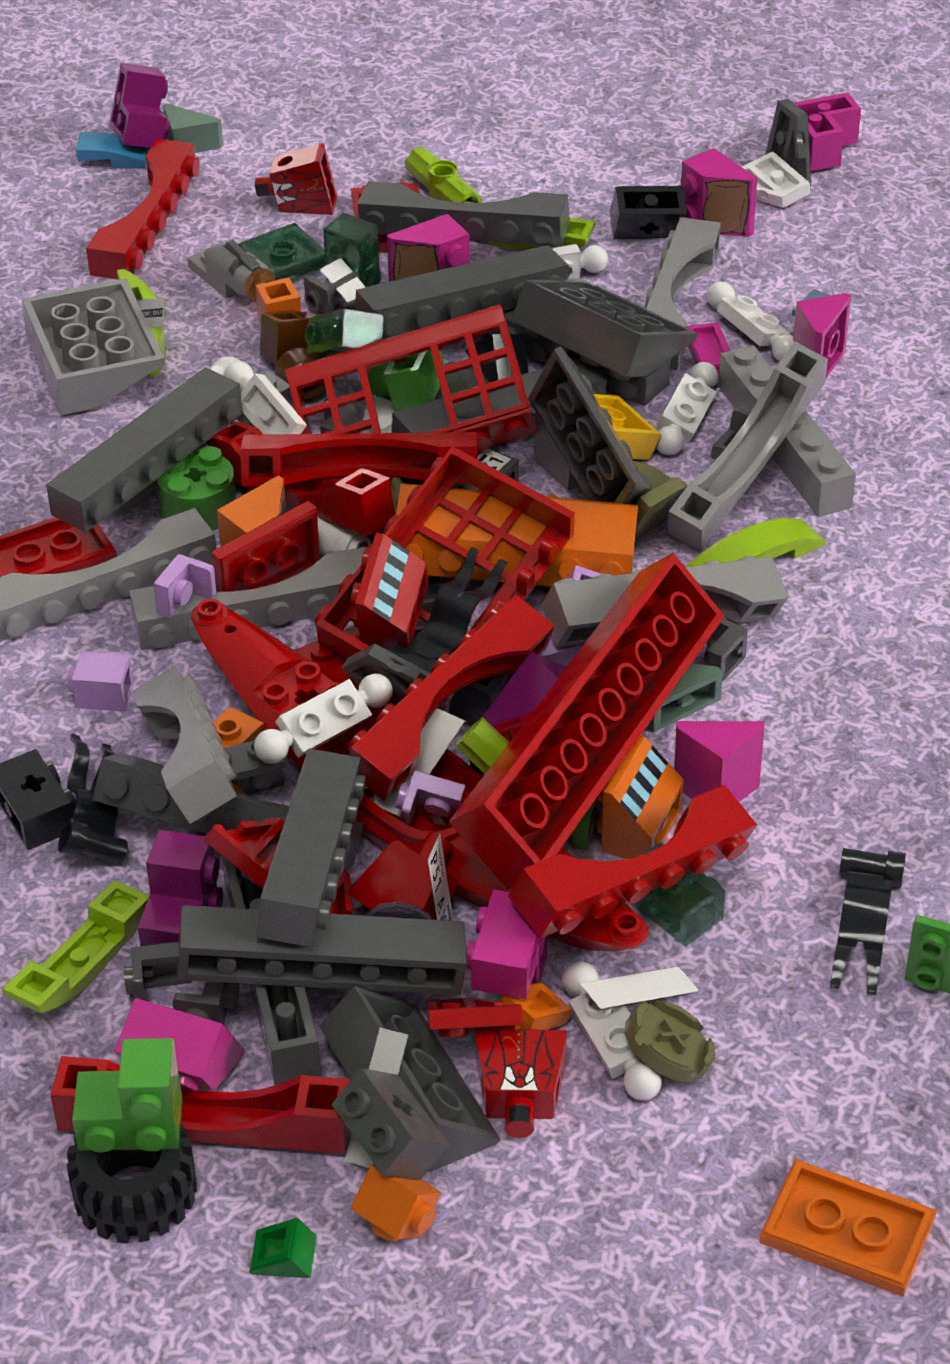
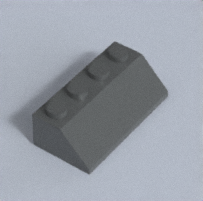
[319,986,501,1172]

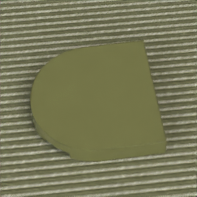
[635,477,688,541]

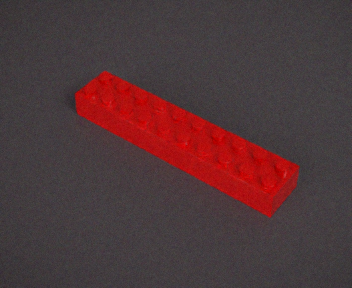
[449,553,725,890]

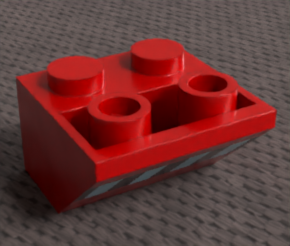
[350,533,429,650]

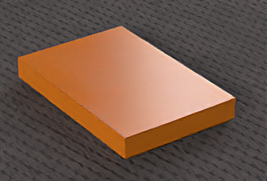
[759,1159,937,1297]

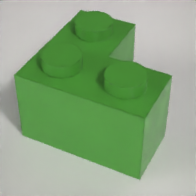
[366,341,445,412]
[72,1038,183,1153]

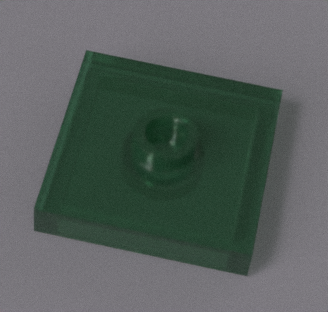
[238,223,331,281]

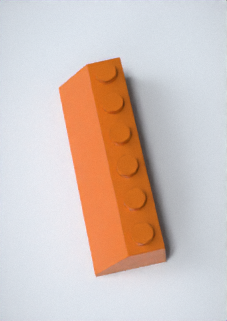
[396,483,638,587]

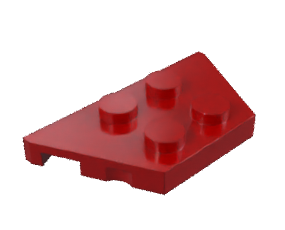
[203,817,353,915]

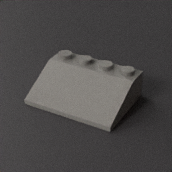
[22,279,165,415]

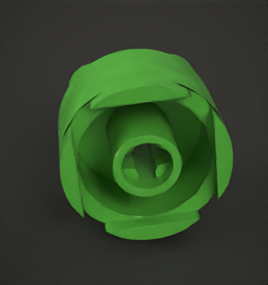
[157,446,236,531]

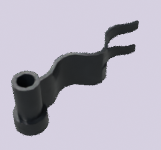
[391,547,507,673]
[58,733,128,865]
[830,848,906,995]

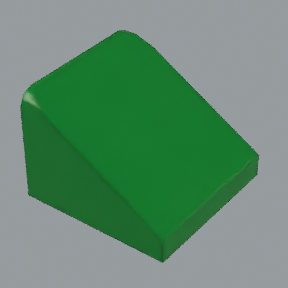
[249,1217,317,1278]

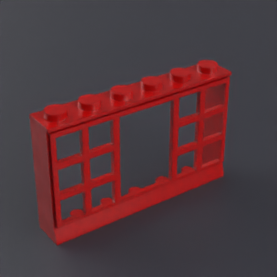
[285,304,538,479]
[315,446,575,711]

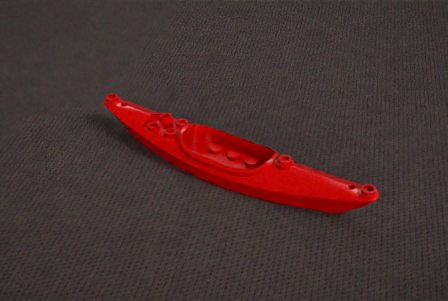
[191,599,649,951]

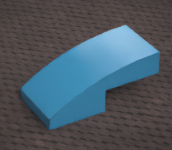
[76,132,149,169]

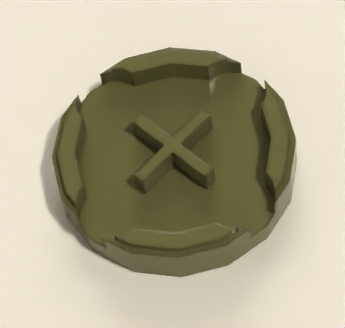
[625,1000,715,1082]

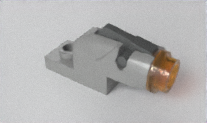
[187,239,276,302]

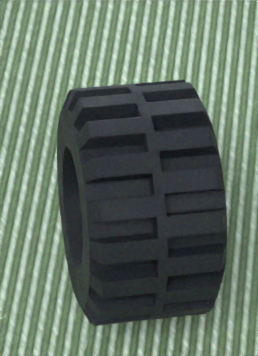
[66,1124,197,1243]

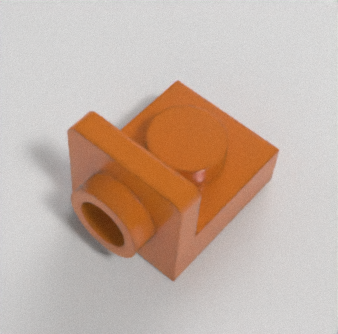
[490,982,573,1030]

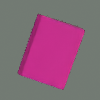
[793,293,851,378]
[674,721,765,802]

